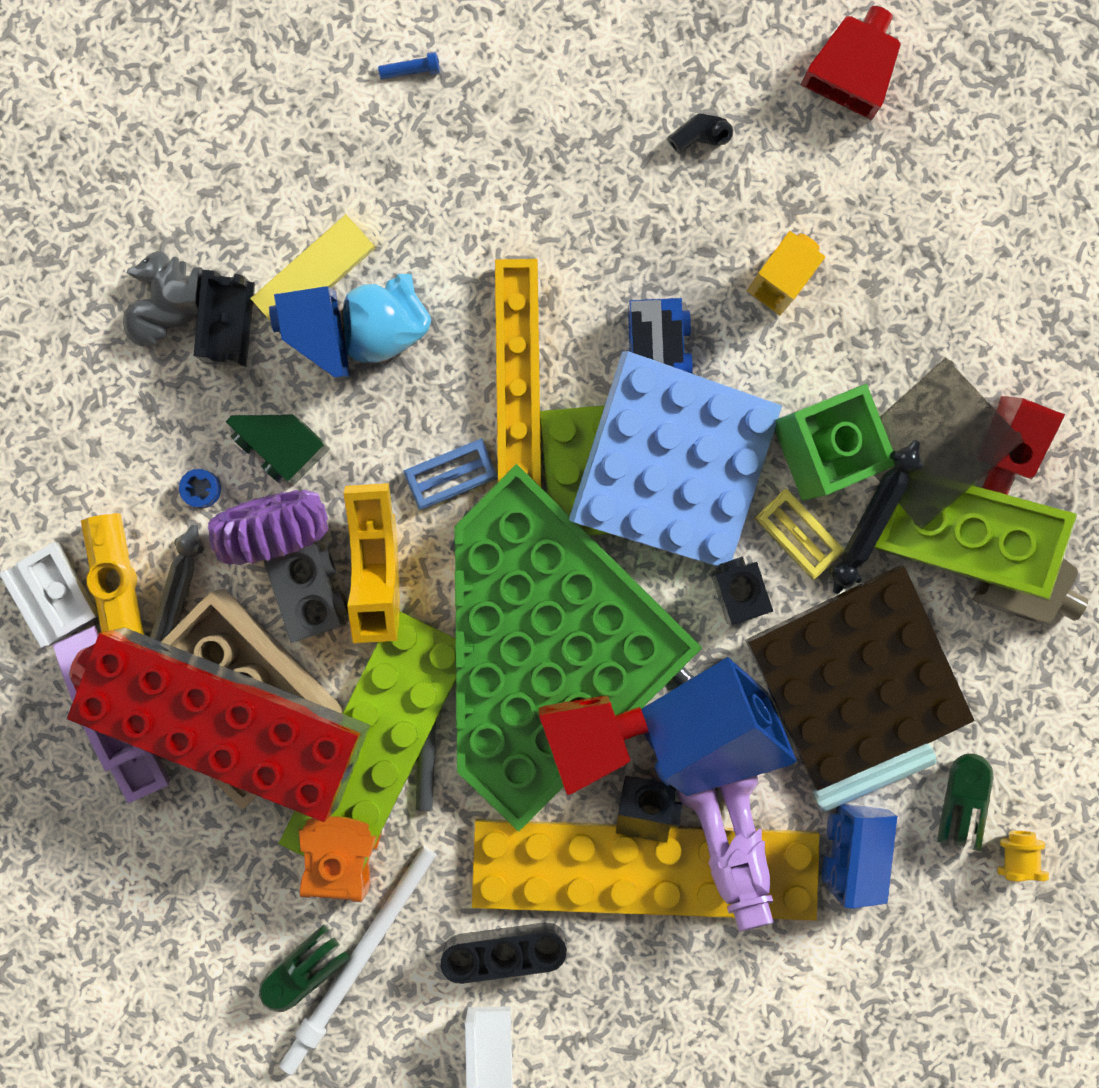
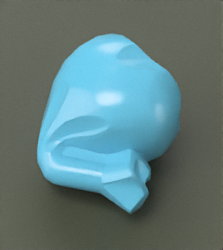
[343,274,431,363]

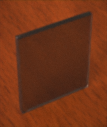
[874,357,1024,529]

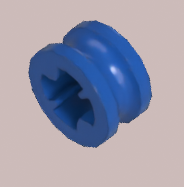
[179,469,221,508]

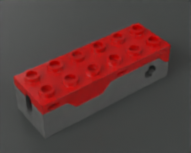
[67,627,370,822]

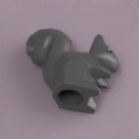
[123,251,202,347]

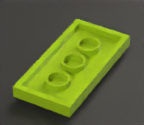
[874,470,1077,601]

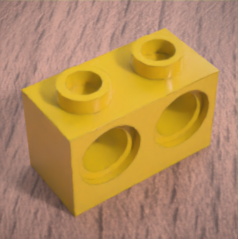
[746,231,826,316]

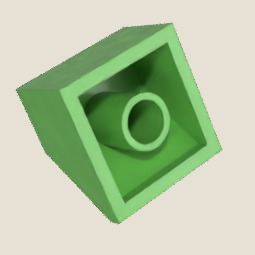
[775,383,894,501]

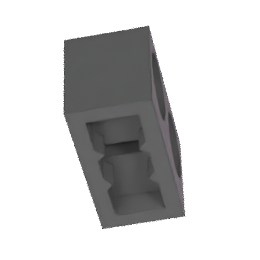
[263,544,349,643]

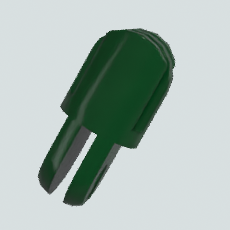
[937,754,994,851]
[259,924,350,1012]

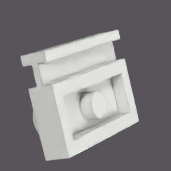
[0,542,99,648]

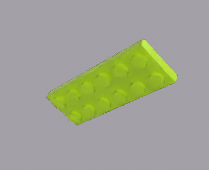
[278,611,456,871]

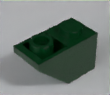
[225,414,330,485]

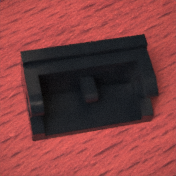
[193,269,255,367]

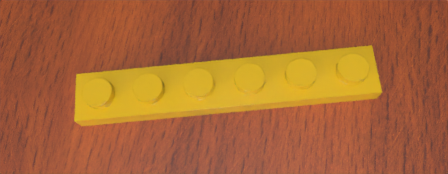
[495,259,541,487]

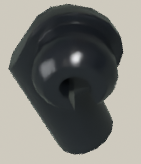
[667,113,733,154]

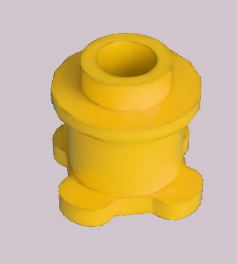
[997,830,1049,882]

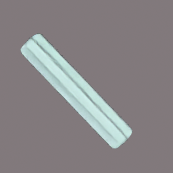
[813,743,937,812]

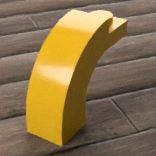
[343,483,400,643]

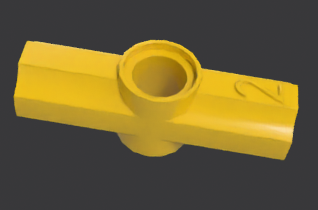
[80,513,144,635]

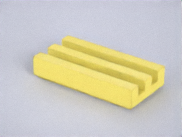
[754,488,844,580]

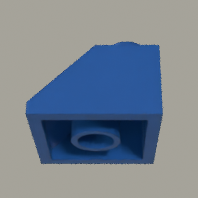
[269,286,351,378]

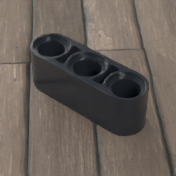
[440,922,567,984]

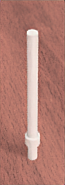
[279,846,437,1075]

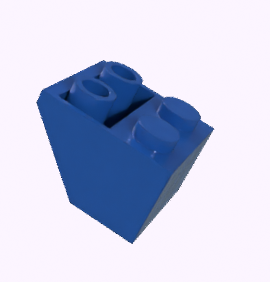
[822,804,898,909]

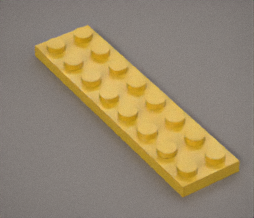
[472,819,820,921]

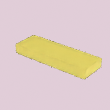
[250,214,376,320]

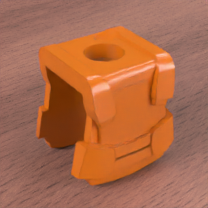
[298,816,382,902]

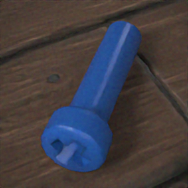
[378,52,440,80]

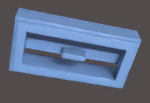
[403,438,498,511]

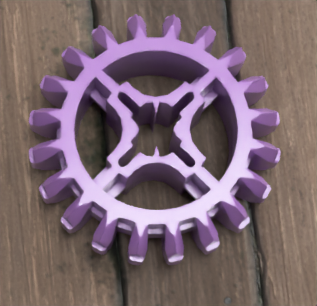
[208,490,329,565]

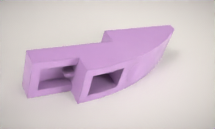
[53,625,170,804]

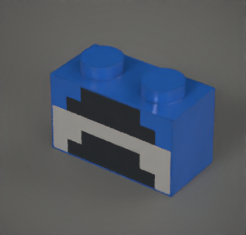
[628,298,693,374]

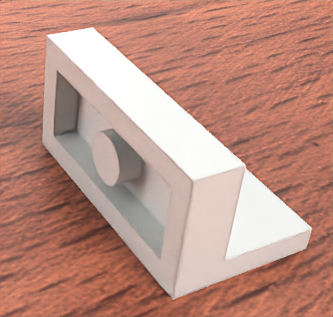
[465,1006,513,1088]

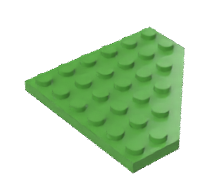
[454,464,702,832]

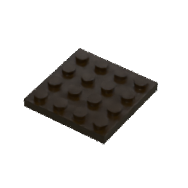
[745,565,975,791]

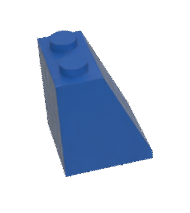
[641,657,797,796]

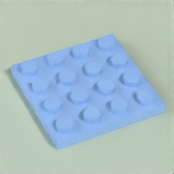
[569,351,782,567]

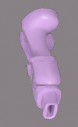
[676,776,774,932]

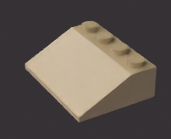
[161,589,345,810]

